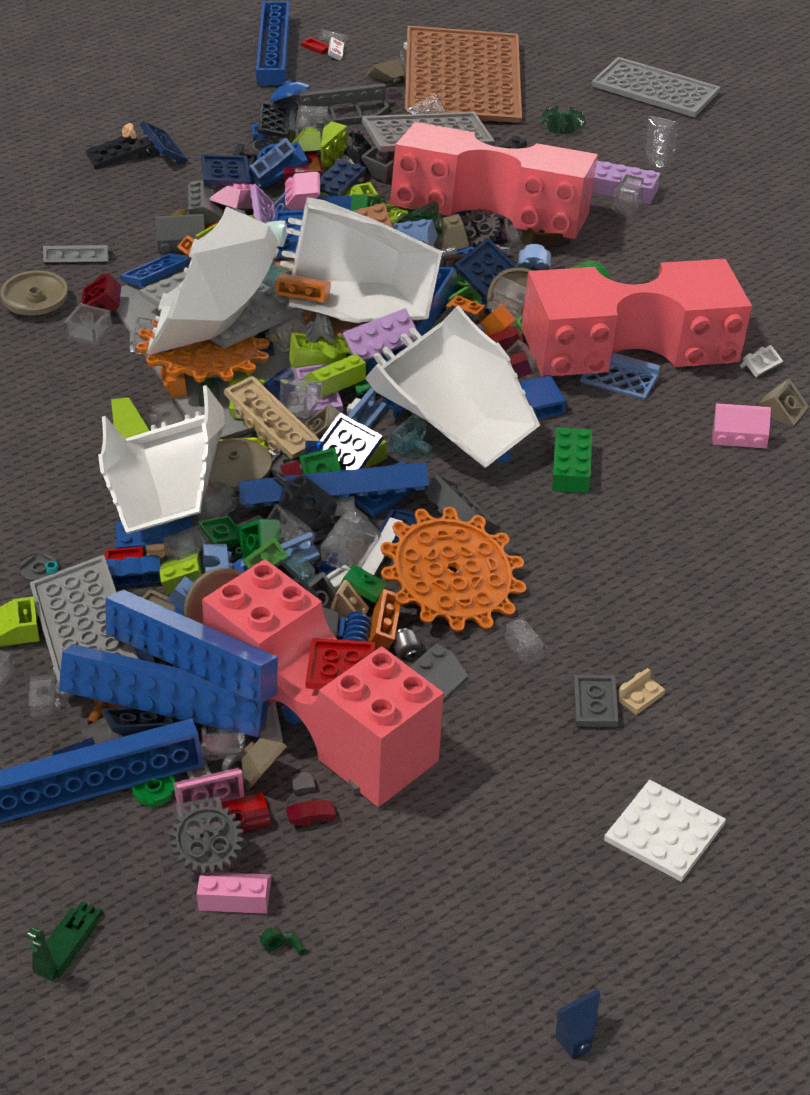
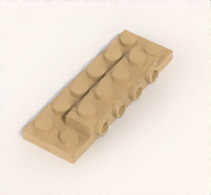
[224,376,320,460]

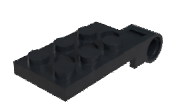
[85,136,159,170]

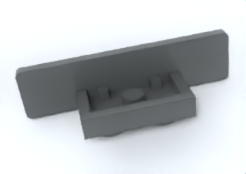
[306,312,335,343]

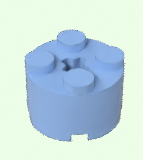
[518,244,551,271]

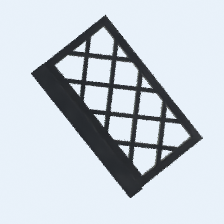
[258,102,296,143]

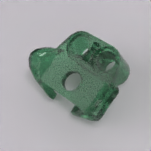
[540,105,585,134]
[396,201,442,235]

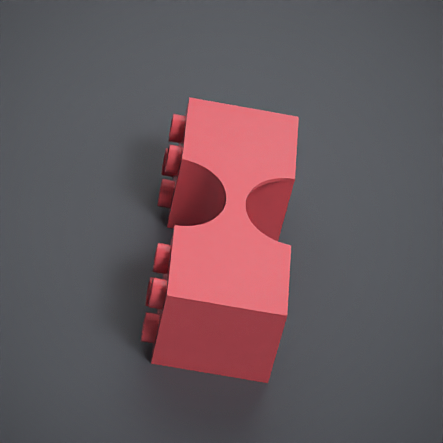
[390,122,598,239]
[521,259,752,377]
[202,559,444,807]

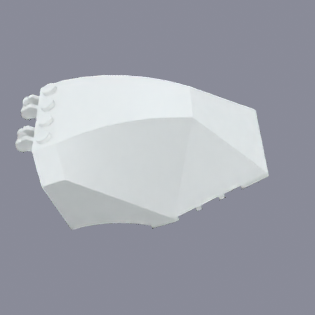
[280,197,442,323]
[146,207,280,355]
[365,305,540,468]
[98,385,226,534]

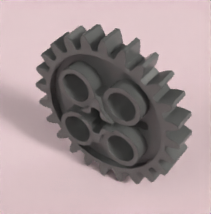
[460,209,501,248]
[170,801,243,875]

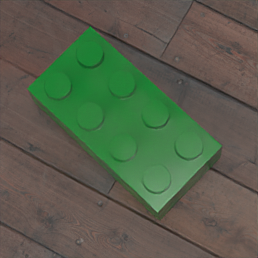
[552,428,592,493]

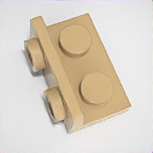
[618,668,665,715]

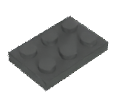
[574,675,618,727]

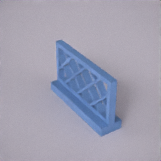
[580,352,660,400]

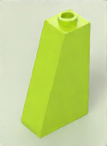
[111,397,150,438]

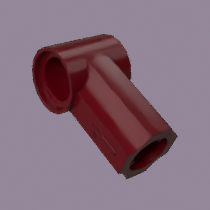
[228,808,271,837]

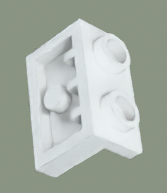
[740,345,783,377]

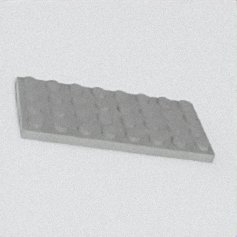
[591,57,720,117]
[362,112,495,152]
[30,555,139,699]

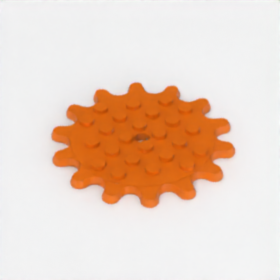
[136,319,270,382]
[380,507,526,633]

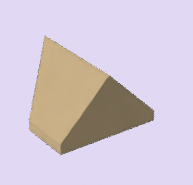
[330,580,369,621]

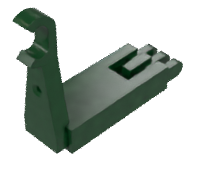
[26,901,103,981]

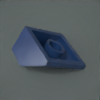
[555,988,600,1059]

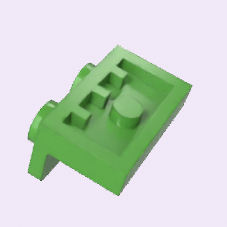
[242,537,288,570]

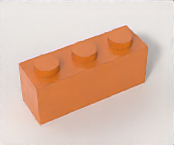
[275,274,331,303]
[369,589,400,651]

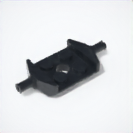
[347,130,372,173]
[273,473,343,531]

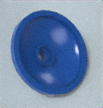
[270,80,311,102]

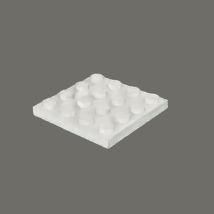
[604,780,726,882]

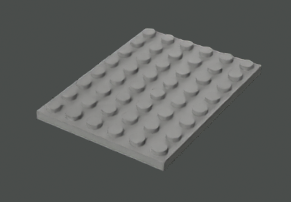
[139,272,304,348]

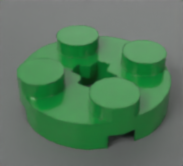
[132,768,175,808]

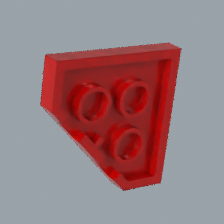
[305,638,375,689]

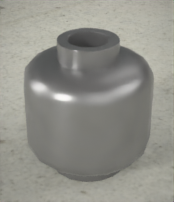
[392,628,421,659]

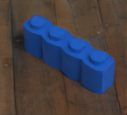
[106,555,161,588]

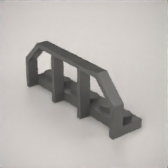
[299,83,389,128]

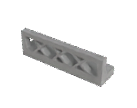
[43,245,110,263]

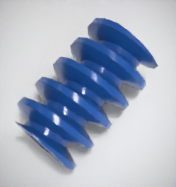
[343,611,372,641]

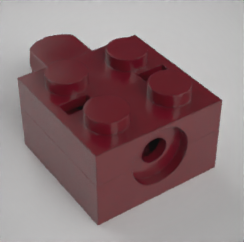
[81,273,121,321]

